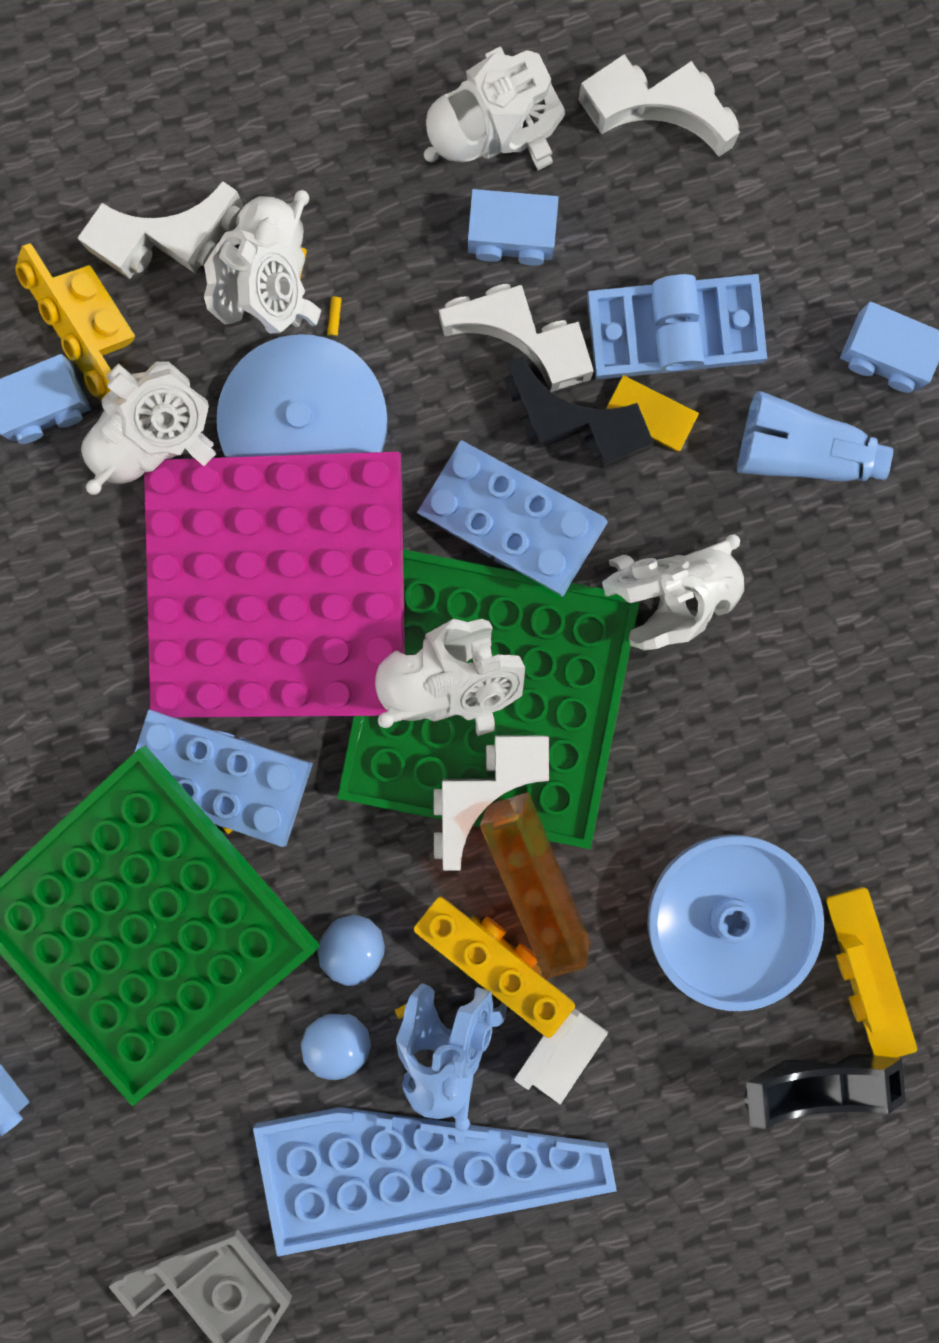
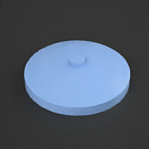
[217,334,388,457]
[647,835,824,1011]

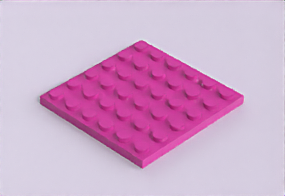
[144,452,405,717]

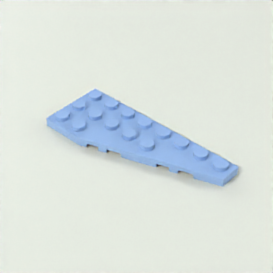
[253,1107,617,1257]

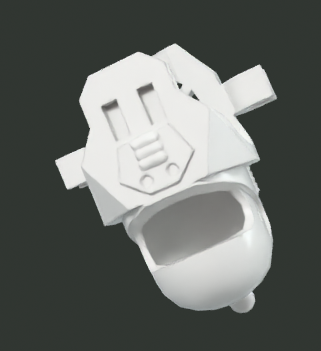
[424,46,565,170]
[204,190,321,334]
[81,362,216,495]
[602,534,744,650]
[375,619,525,736]

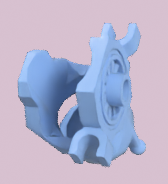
[396,983,507,1132]

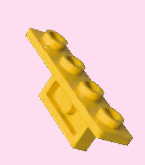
[15,243,135,403]
[825,887,918,1058]
[414,896,575,1038]

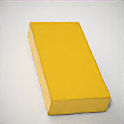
[606,375,699,453]

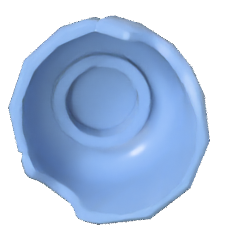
[317,914,385,986]
[301,1013,371,1080]

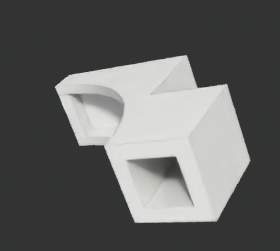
[578,54,740,157]
[78,181,243,279]
[439,284,594,392]
[434,735,549,870]

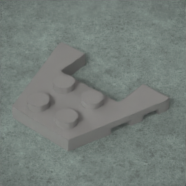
[109,1229,292,1343]

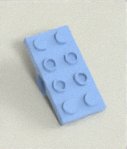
[587,274,767,380]
[417,440,608,597]
[135,710,313,847]

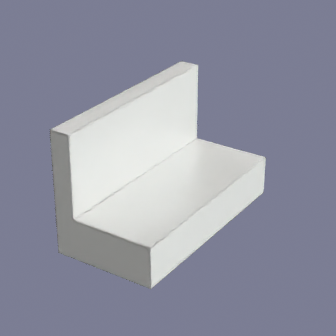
[514,1009,608,1104]

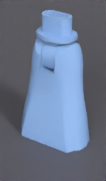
[737,391,893,481]

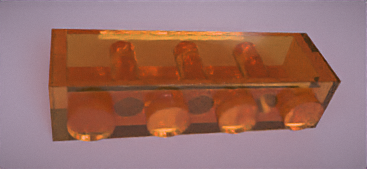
[480,792,591,979]

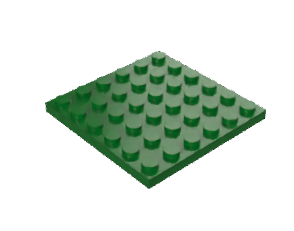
[337,549,640,849]
[0,745,320,1107]

